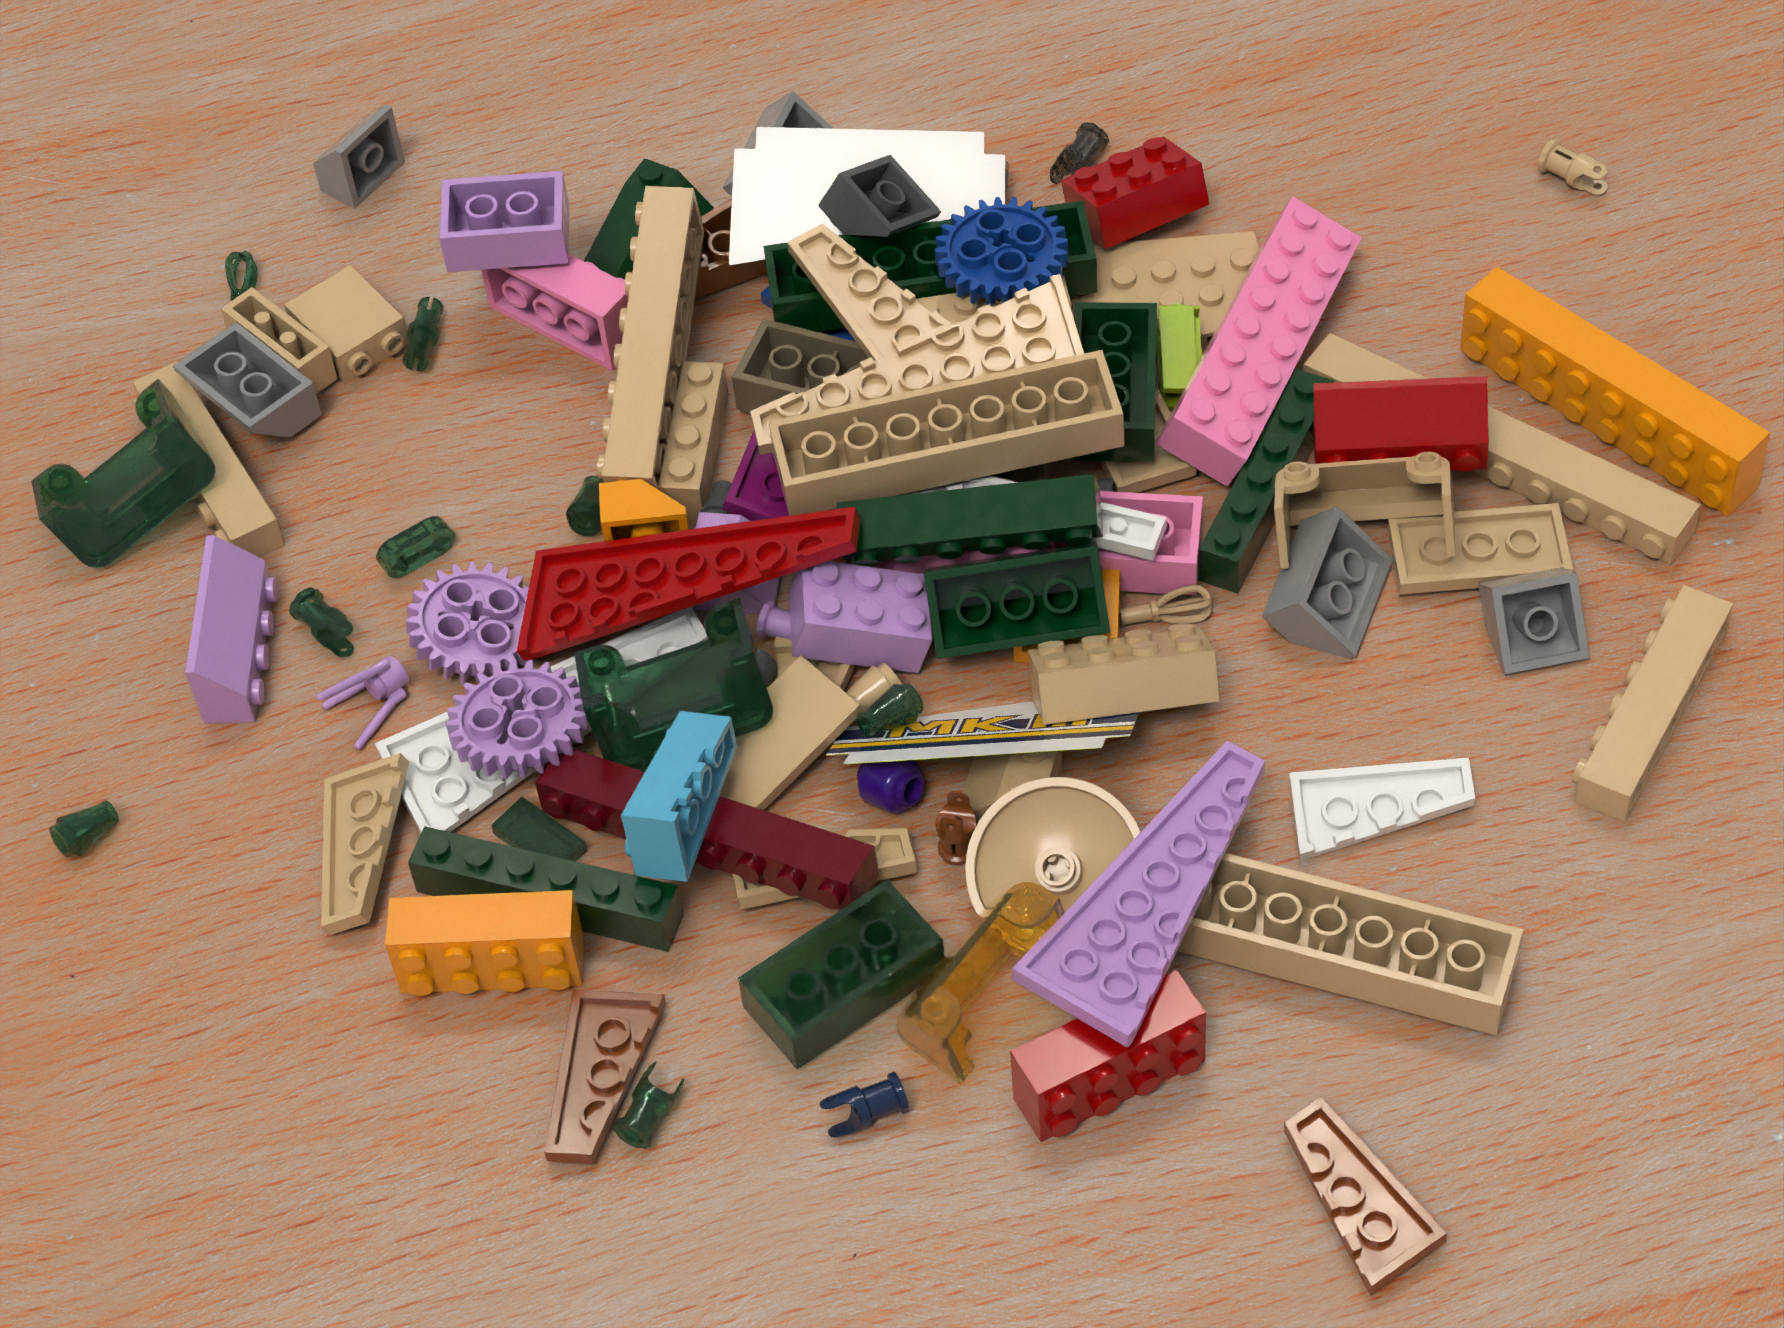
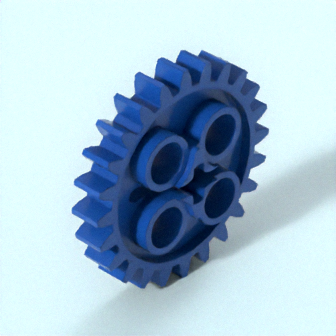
[935,197,1069,306]

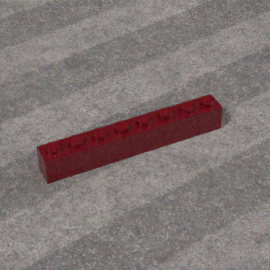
[535,749,879,914]

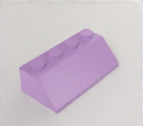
[185,535,278,724]

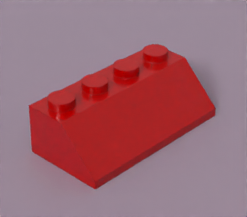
[1313,376,1489,472]

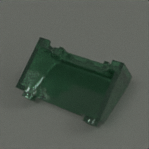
[31,379,216,568]
[574,598,774,769]

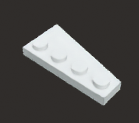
[1288,758,1475,862]

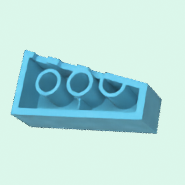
[621,711,737,882]

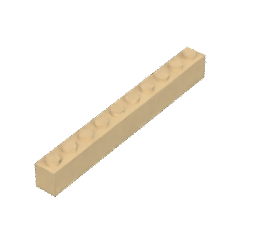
[1303,333,1701,565]

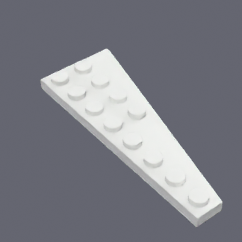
[375,607,710,834]

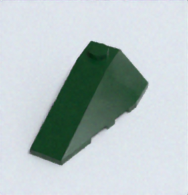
[584,158,714,280]

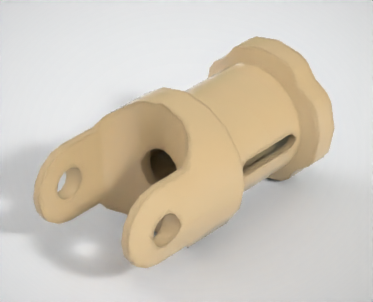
[1537,139,1608,195]

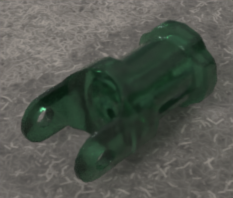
[289,587,354,657]
[613,1061,685,1149]

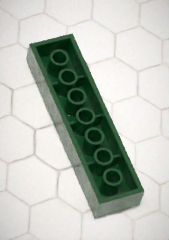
[763,201,1097,332]

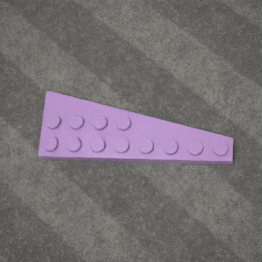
[1012,741,1265,1048]

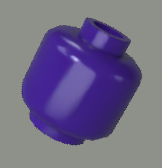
[857,760,924,814]

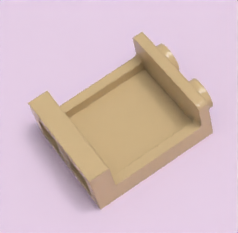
[284,265,410,383]

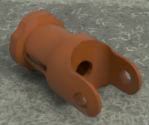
[936,791,976,866]

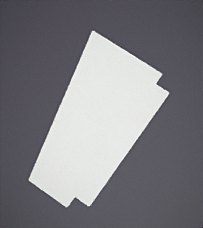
[729,127,1005,265]

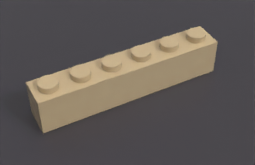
[132,362,285,557]
[1572,585,1734,822]

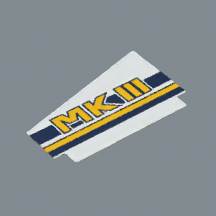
[826,701,1139,764]

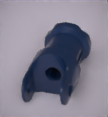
[820,1071,909,1137]

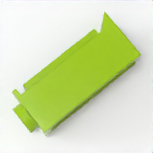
[1157,303,1202,411]

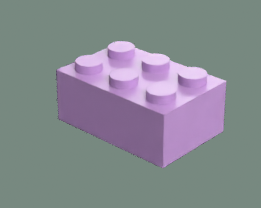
[439,171,569,272]
[789,561,932,673]

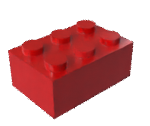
[1061,136,1210,249]

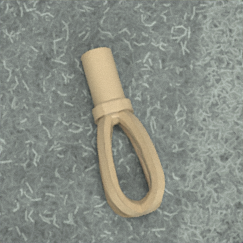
[1120,584,1212,625]

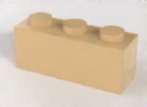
[221,287,337,394]

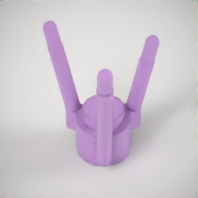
[316,656,409,750]

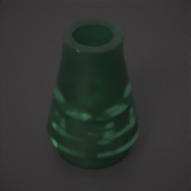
[566,476,604,536]
[856,683,923,737]
[49,800,119,857]

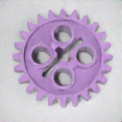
[406,561,529,684]
[446,660,590,779]

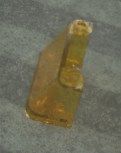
[896,882,1065,1085]

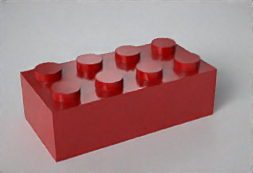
[1010,970,1206,1142]

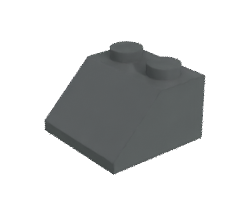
[818,154,941,237]

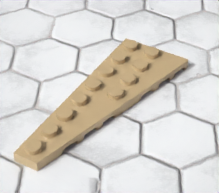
[787,224,952,360]
[750,274,1084,455]

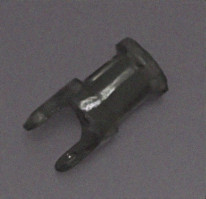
[1050,122,1109,184]

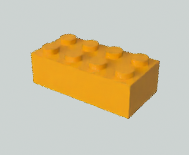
[385,890,585,996]

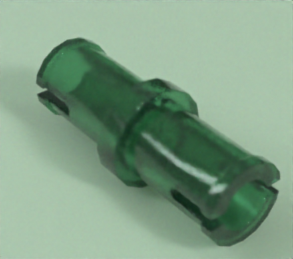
[402,297,444,371]

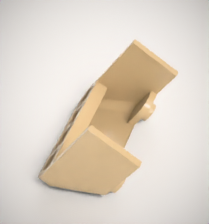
[1274,452,1455,569]

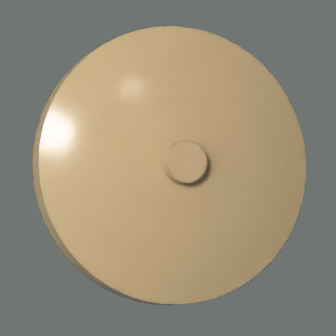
[965,777,1141,955]

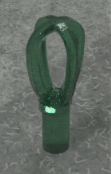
[225,251,258,301]

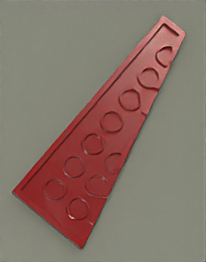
[517,507,861,661]

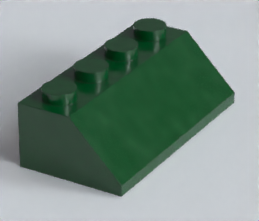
[923,542,1110,659]

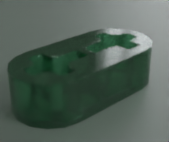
[376,516,455,578]

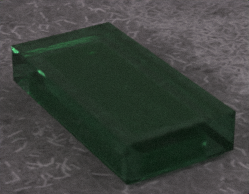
[491,797,588,861]

